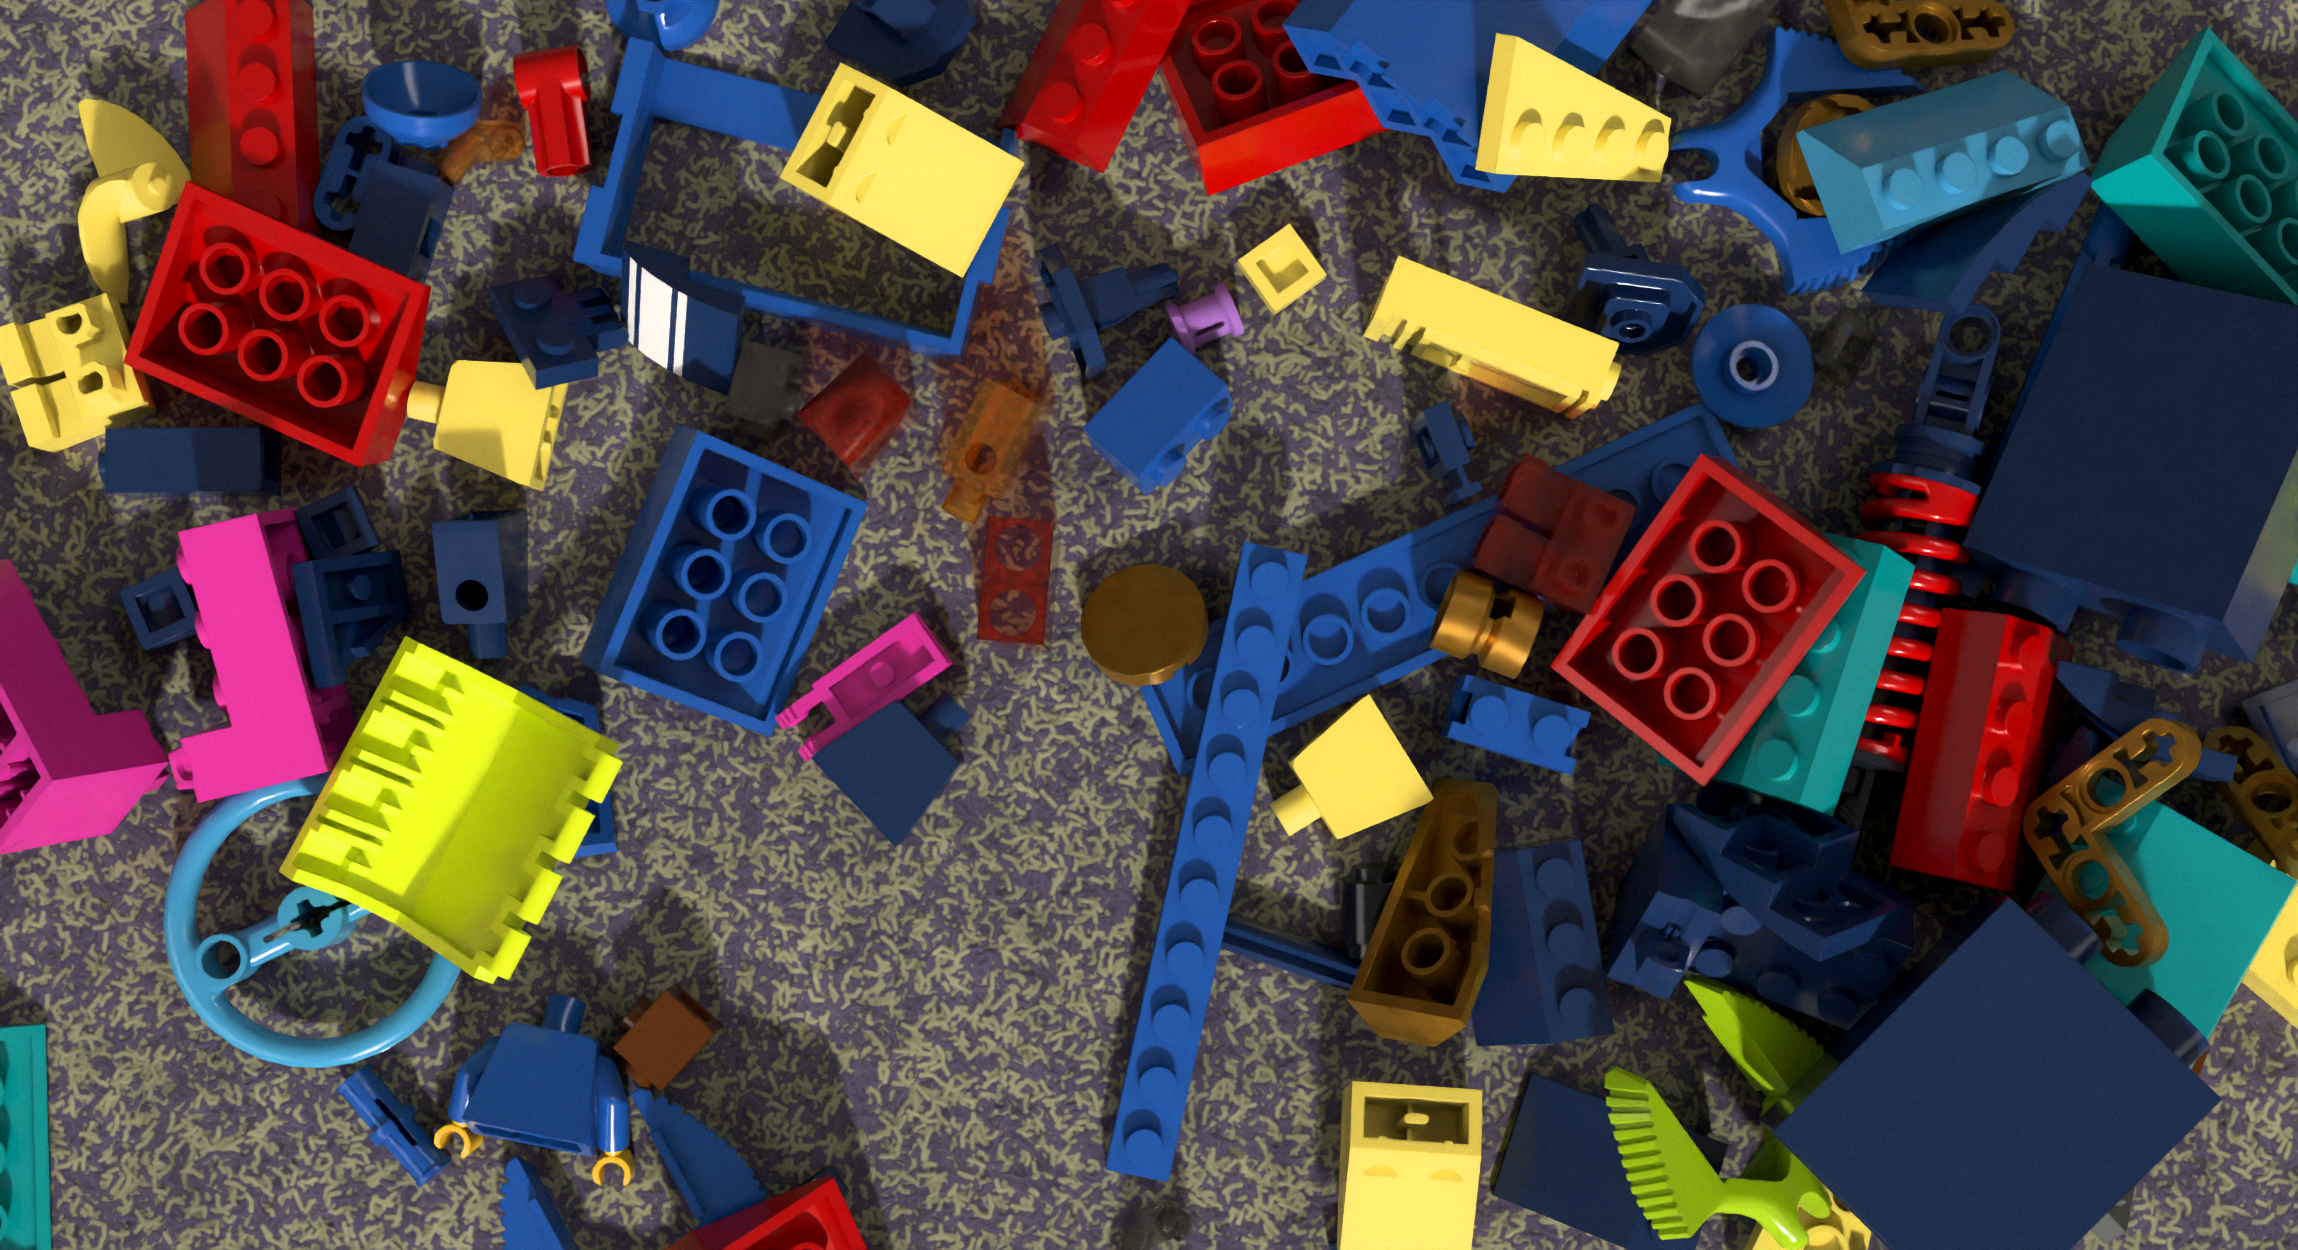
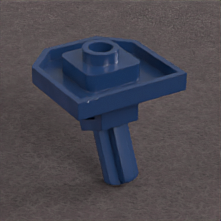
[824,0,977,88]
[1557,204,1705,357]
[1038,243,1180,384]

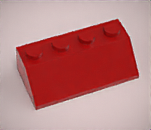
[185,0,323,238]
[996,0,1192,173]

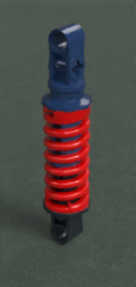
[1834,303,2001,853]

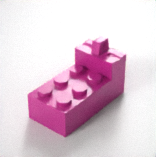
[168,507,357,803]
[0,559,170,854]

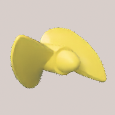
[78,99,191,305]

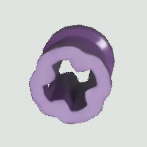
[1164,281,1245,356]

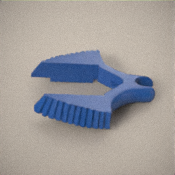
[1669,27,1933,295]
[500,1089,770,1250]

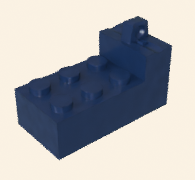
[1606,802,1913,1030]

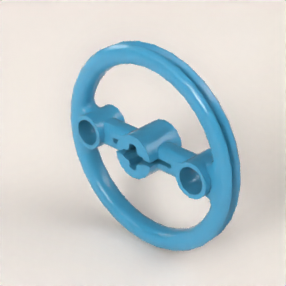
[163,769,461,1068]

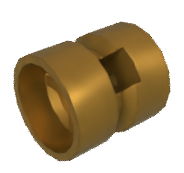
[1428,569,1545,679]

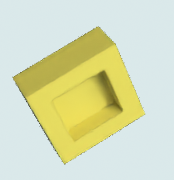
[1237,223,1327,315]

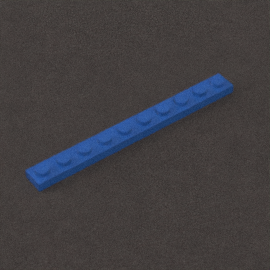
[1105,541,1308,1182]

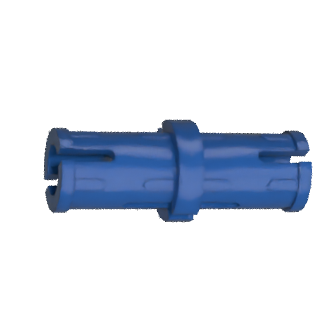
[336,1063,452,1188]

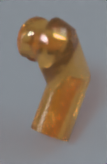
[432,120,526,185]

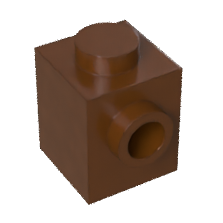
[613,983,724,1091]

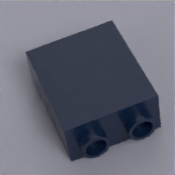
[1962,263,2298,674]
[1758,891,2222,1250]

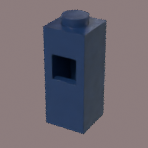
[348,156,454,283]
[98,426,281,498]

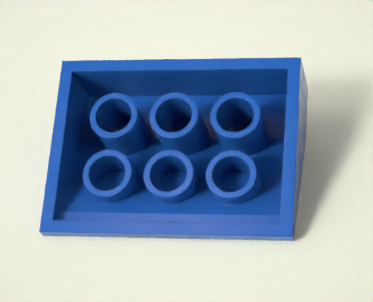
[578,424,868,737]

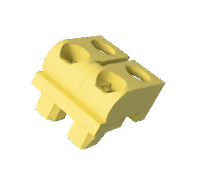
[0,293,156,453]

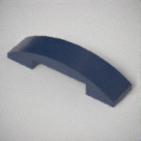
[118,485,382,651]

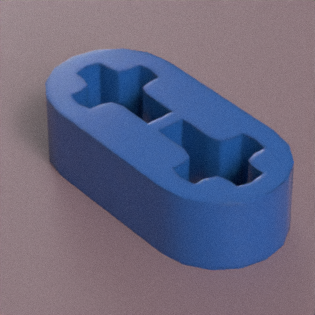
[313,115,401,236]

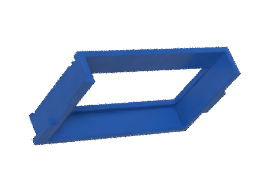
[572,36,1019,364]

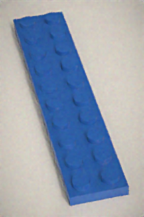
[1139,401,1741,777]

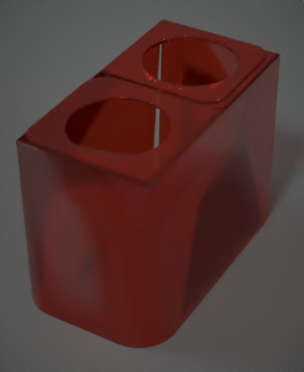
[796,352,918,482]
[977,516,1061,652]

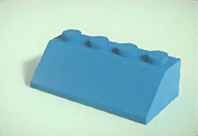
[1795,70,2091,254]

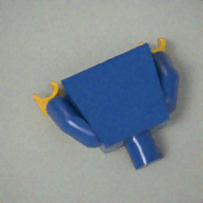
[434,995,636,1186]

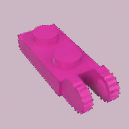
[774,611,954,763]

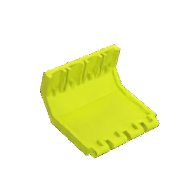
[279,635,624,984]

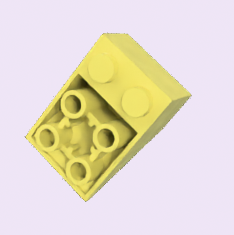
[780,62,1024,278]
[1337,1081,1483,1250]

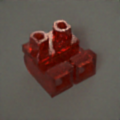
[1464,452,1638,615]

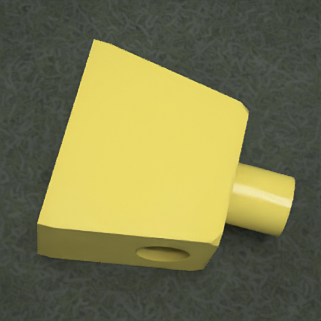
[407,360,568,491]
[1269,694,1434,839]

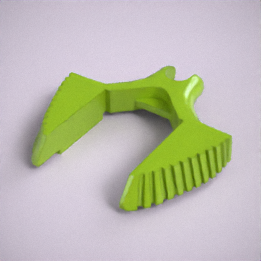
[1604,975,1832,1250]

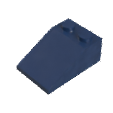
[1491,1072,1729,1250]

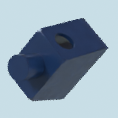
[432,510,528,659]
[811,691,972,847]

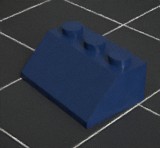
[1471,836,1615,1046]

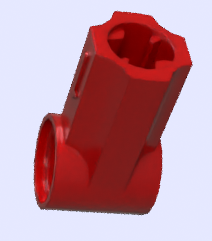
[513,44,595,178]

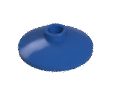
[1690,304,1814,429]

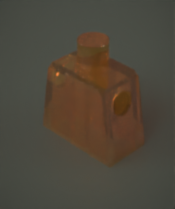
[941,375,1057,525]

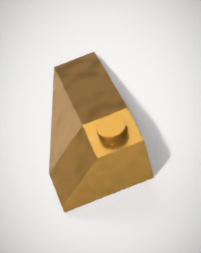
[1346,777,1498,1047]

